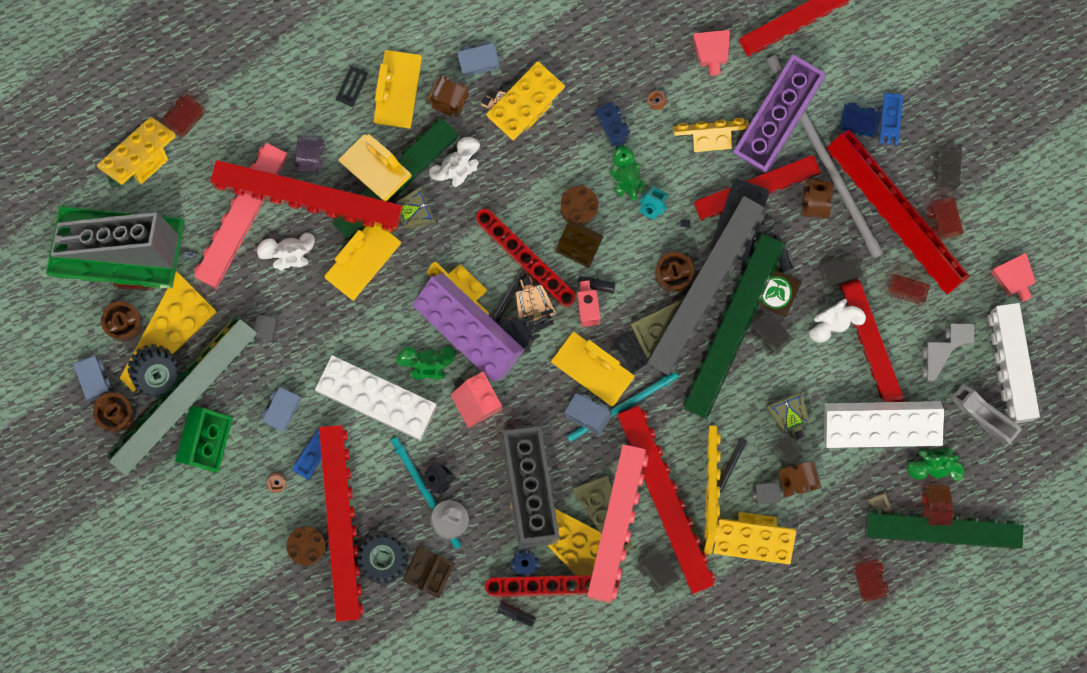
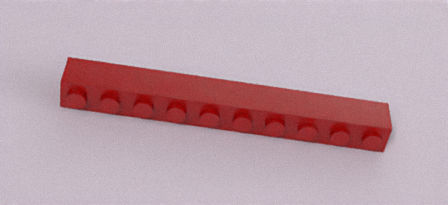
[826,129,971,295]
[210,160,403,232]
[617,406,716,594]
[319,425,364,622]

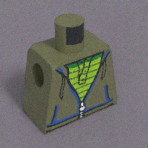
[395,187,436,230]
[766,392,809,441]

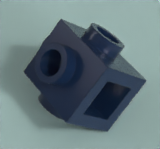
[511,550,539,577]

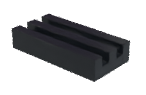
[336,66,368,108]
[612,331,648,373]

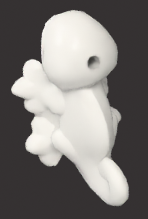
[429,137,480,187]
[257,232,315,271]
[808,298,866,343]

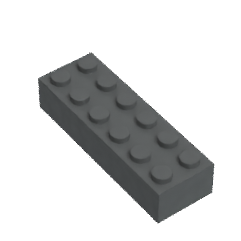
[501,426,560,549]

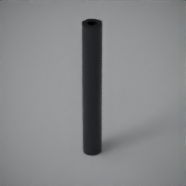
[492,272,525,323]
[717,438,747,493]

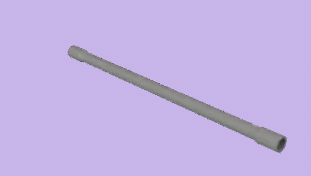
[766,55,884,259]

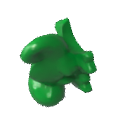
[609,145,645,201]
[396,346,456,380]
[906,448,965,481]

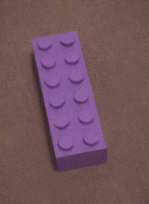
[733,55,826,173]
[412,273,524,382]

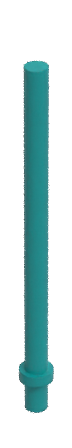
[567,372,679,442]
[390,437,462,550]

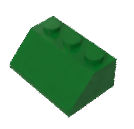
[175,406,233,473]

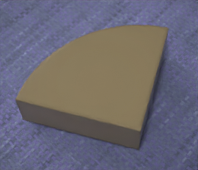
[867,493,892,512]

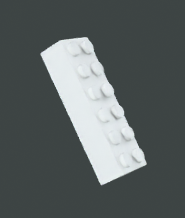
[988,303,1040,423]
[315,356,437,441]
[824,401,944,448]

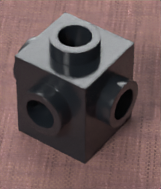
[421,462,456,494]

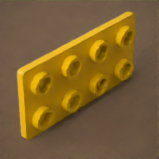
[373,50,422,129]
[486,62,565,140]
[97,117,176,185]
[338,134,412,201]
[324,225,401,301]
[551,332,634,407]
[714,512,796,564]

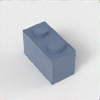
[457,42,500,77]
[73,356,112,402]
[261,387,302,433]
[564,393,611,435]

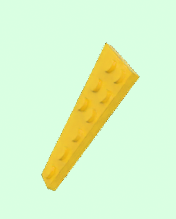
[120,272,217,392]
[704,426,721,555]
[510,504,602,589]

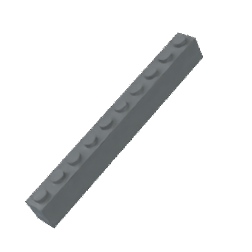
[648,196,766,376]

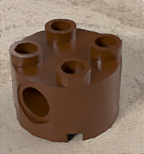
[426,75,469,117]
[801,178,833,219]
[560,185,598,226]
[655,252,694,293]
[101,301,143,342]
[93,393,135,433]
[778,462,822,497]
[286,527,327,566]

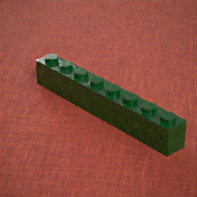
[332,118,459,241]
[865,510,1024,549]

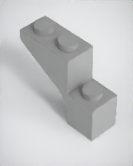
[922,324,974,383]
[951,384,1022,444]

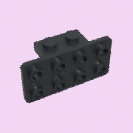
[711,179,770,262]

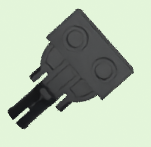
[497,314,554,358]

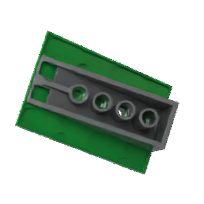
[46,206,185,288]

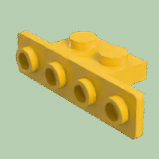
[673,118,749,152]
[427,261,489,315]

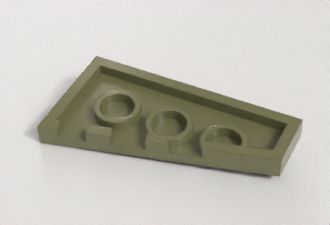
[630,298,685,359]
[572,476,633,551]

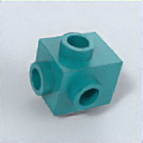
[638,186,669,220]

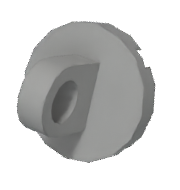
[430,500,469,539]

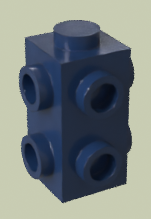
[595,102,630,147]

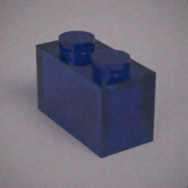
[838,103,882,138]

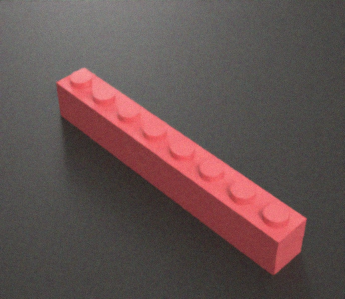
[194,143,288,290]
[588,445,649,604]

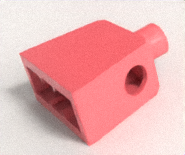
[693,30,730,76]
[991,253,1035,302]
[577,281,601,327]

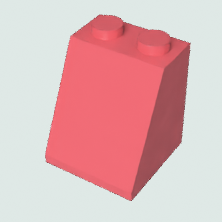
[451,372,502,429]

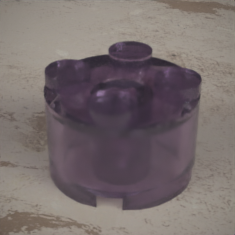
[294,135,324,175]

